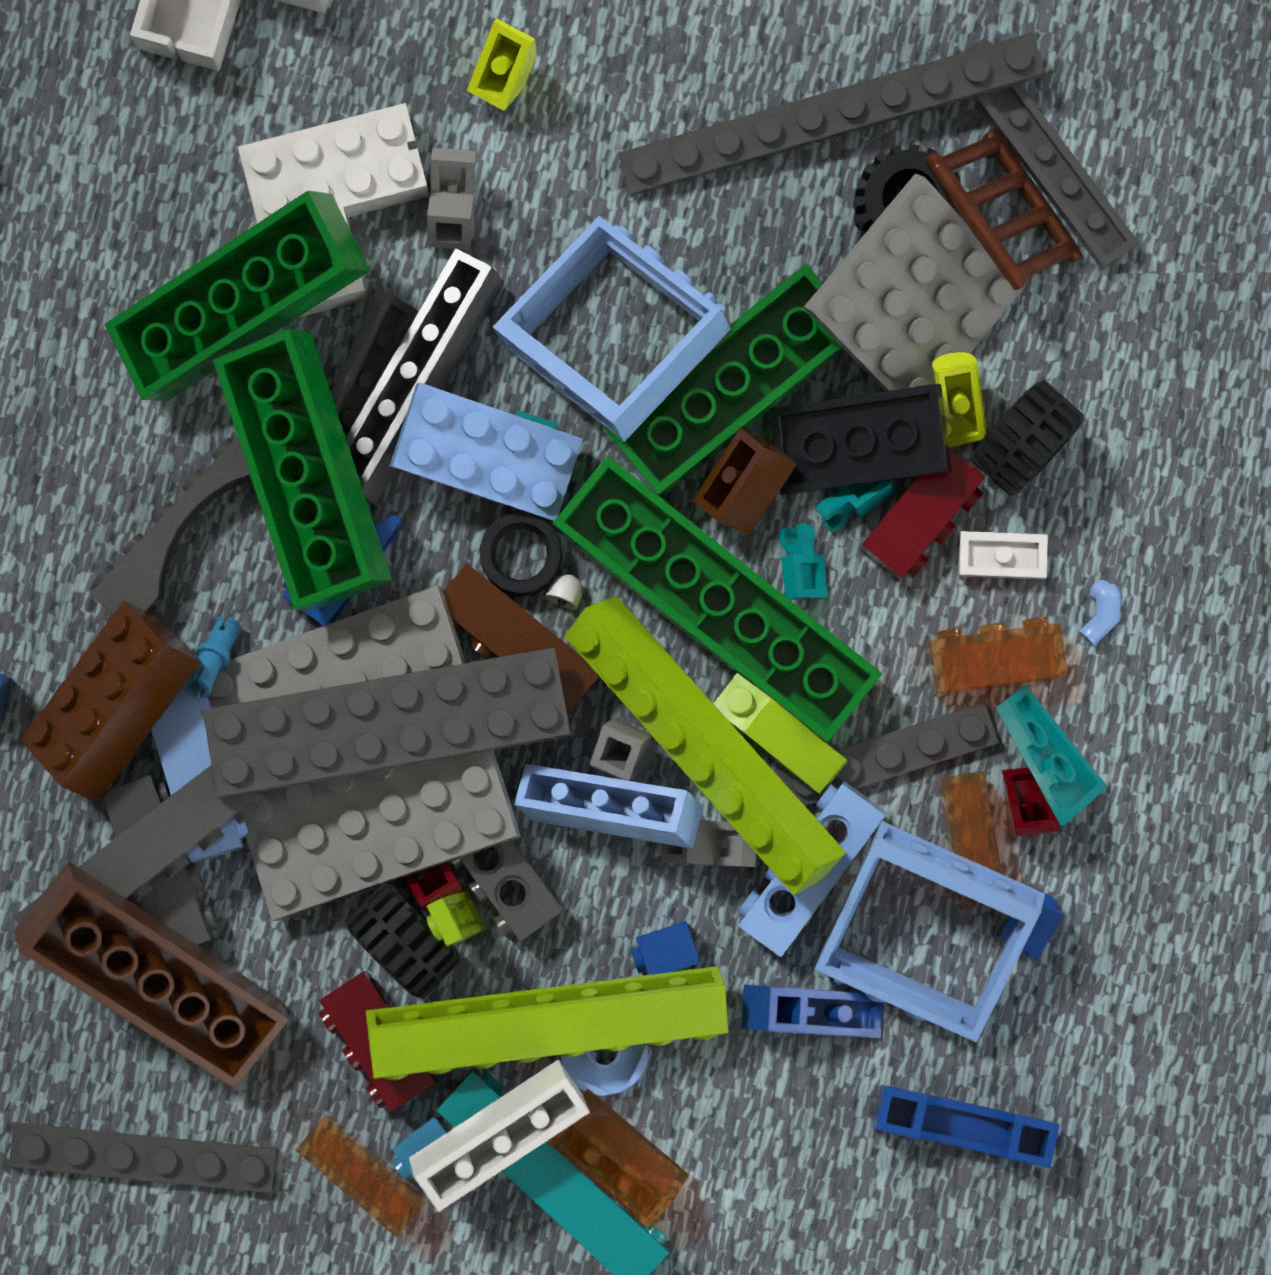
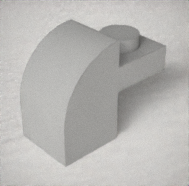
[427,148,477,250]
[589,719,658,783]
[662,820,756,868]

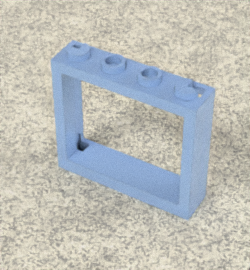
[493,216,731,442]
[814,821,1045,1043]

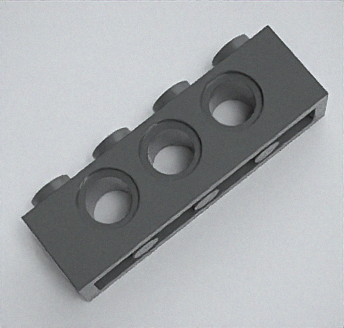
[451,840,564,942]

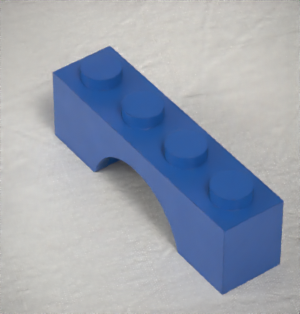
[872,1084,1060,1168]

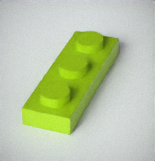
[427,890,487,946]

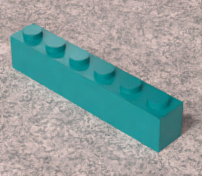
[437,1070,669,1275]

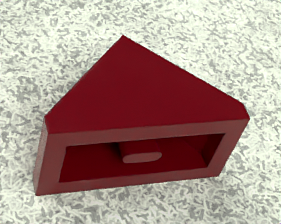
[1002,767,1060,838]
[405,862,465,913]

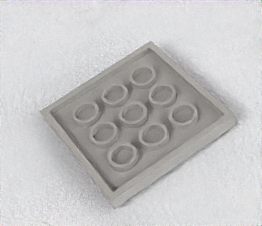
[804,174,1025,391]

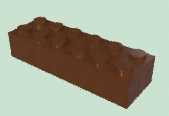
[13,861,289,1089]

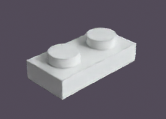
[958,531,1048,580]

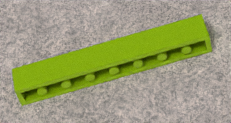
[564,596,846,895]
[366,966,729,1080]

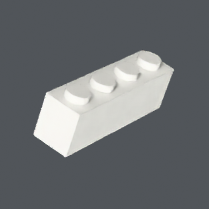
[409,1059,590,1212]

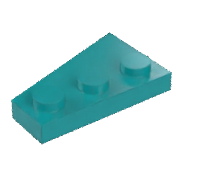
[996,684,1108,827]

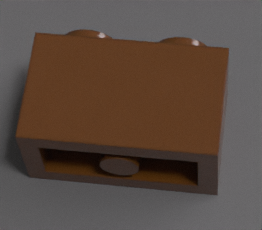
[693,428,797,536]

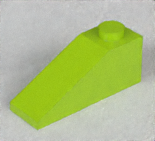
[713,673,848,796]

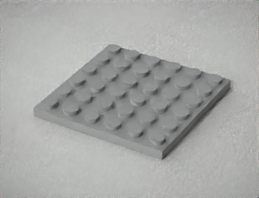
[201,585,521,921]

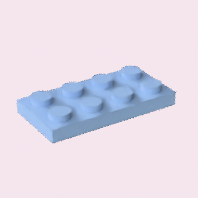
[390,382,583,521]

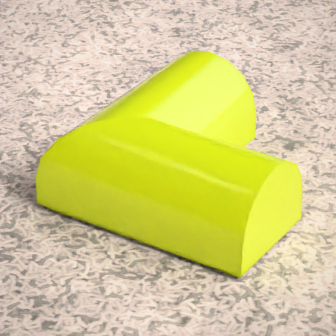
[932,352,987,447]

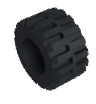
[853,144,961,238]
[971,380,1084,496]
[345,883,461,999]

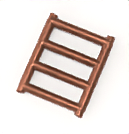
[925,128,1083,291]

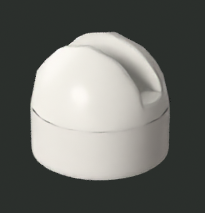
[545,574,583,610]

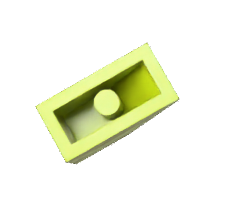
[467,19,537,111]

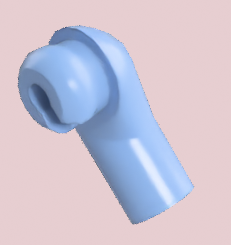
[1078,580,1121,647]

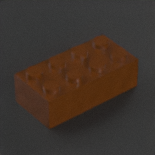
[21,600,201,803]

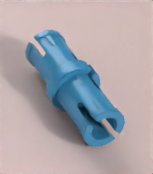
[184,616,242,698]

